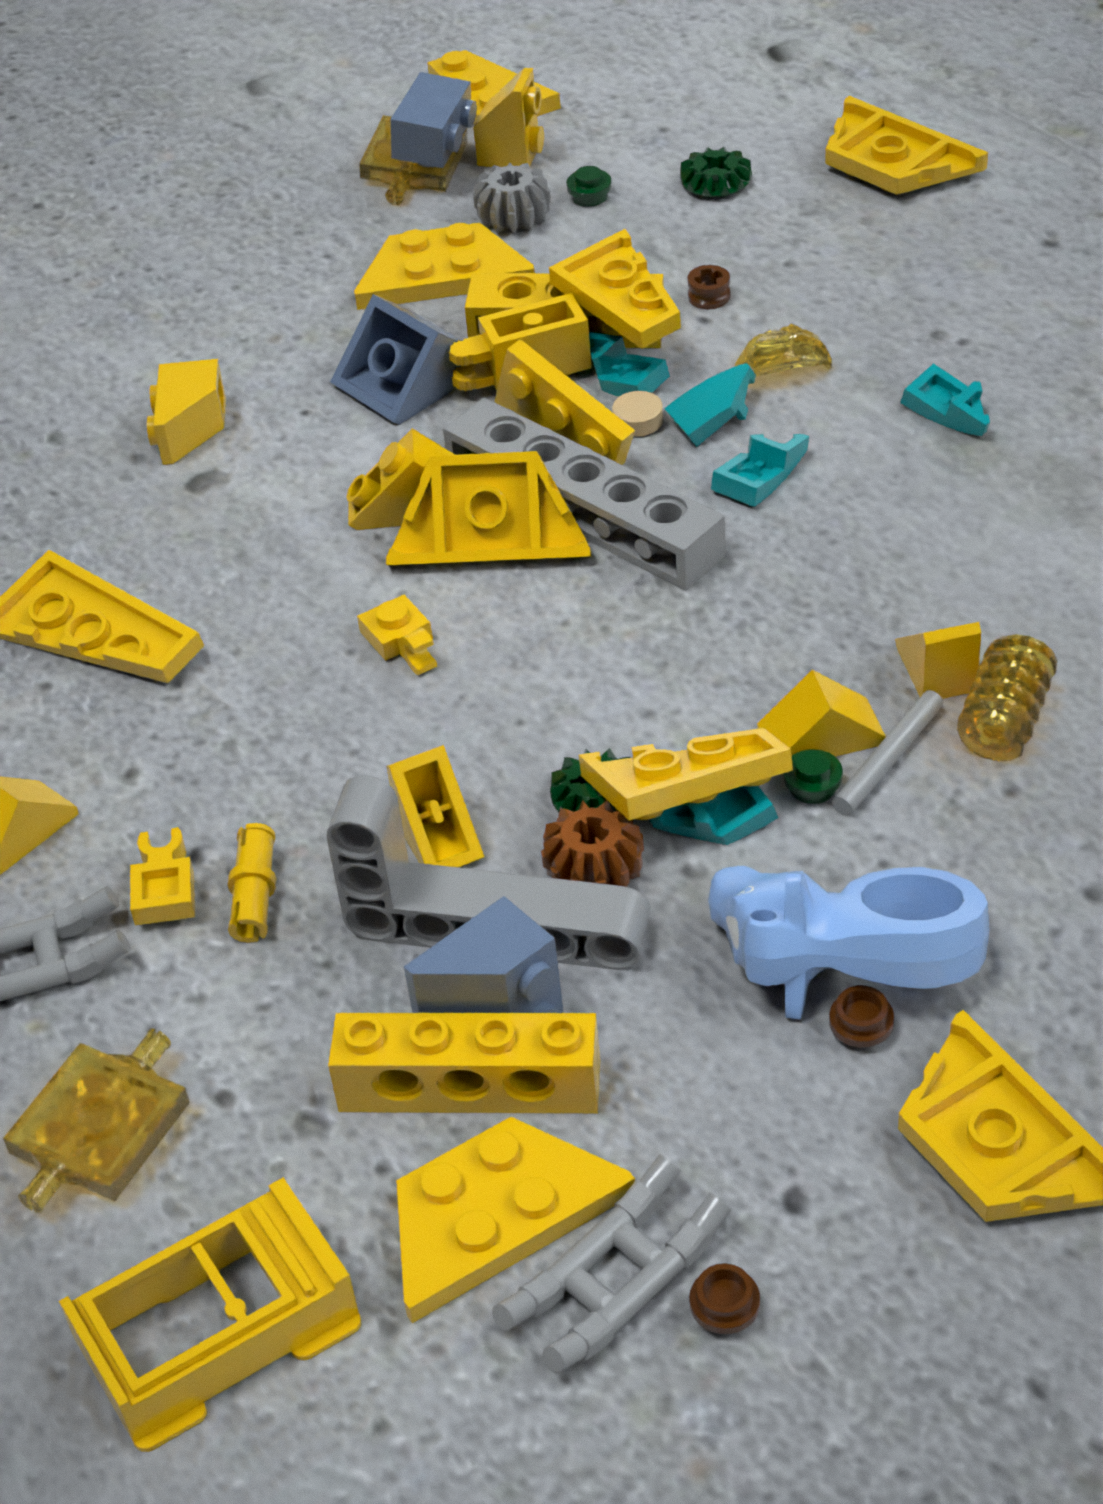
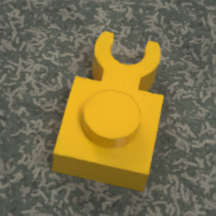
[130,827,195,926]

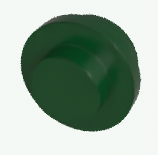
[566,166,612,207]
[783,749,843,804]

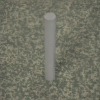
[832,690,944,816]

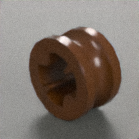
[687,264,731,310]

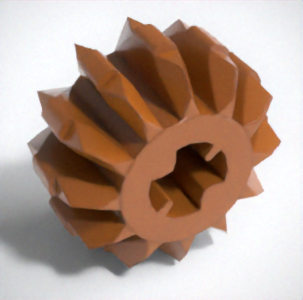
[541,800,644,887]

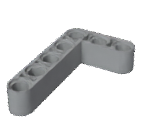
[326,775,651,970]

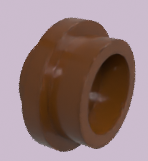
[829,985,894,1047]
[689,1263,760,1334]

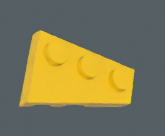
[427,50,561,125]
[549,229,681,349]
[494,339,635,465]
[578,728,793,821]

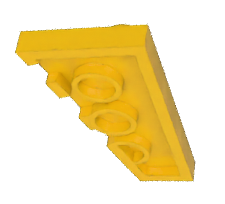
[0,550,205,683]

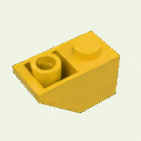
[473,68,544,167]
[147,359,226,465]
[346,428,455,530]

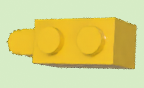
[449,293,592,392]

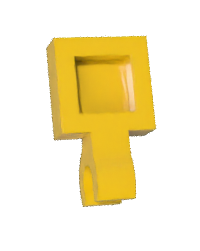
[357,594,437,675]

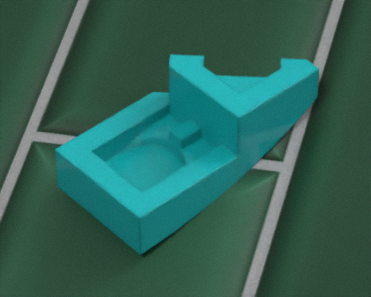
[589,332,670,397]
[664,363,756,447]
[900,363,990,436]
[711,434,810,507]
[649,786,779,845]

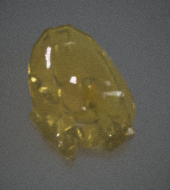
[734,323,832,377]

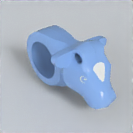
[708,866,990,1020]

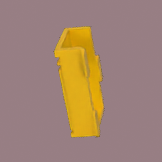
[59,1177,361,1452]

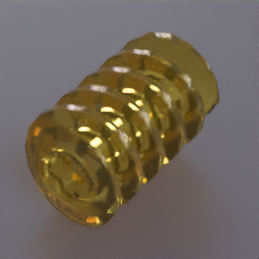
[957,634,1058,761]

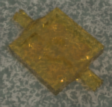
[359,115,467,205]
[3,1028,190,1213]

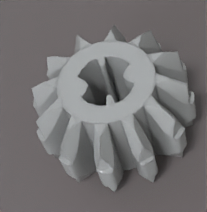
[473,162,551,234]

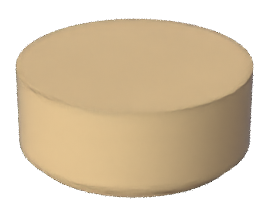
[612,391,663,437]

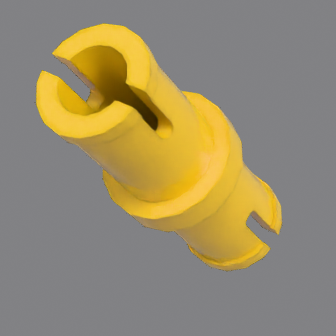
[227,823,277,943]

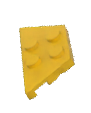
[825,96,988,195]
[354,223,535,310]
[386,451,592,565]
[898,1010,1103,1222]
[396,1117,635,1323]

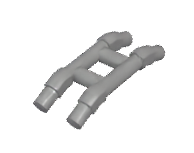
[0,886,131,1002]
[492,1154,732,1373]

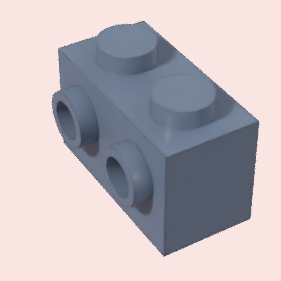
[390,72,477,168]

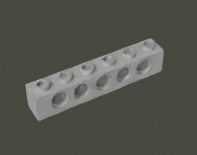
[443,398,726,591]

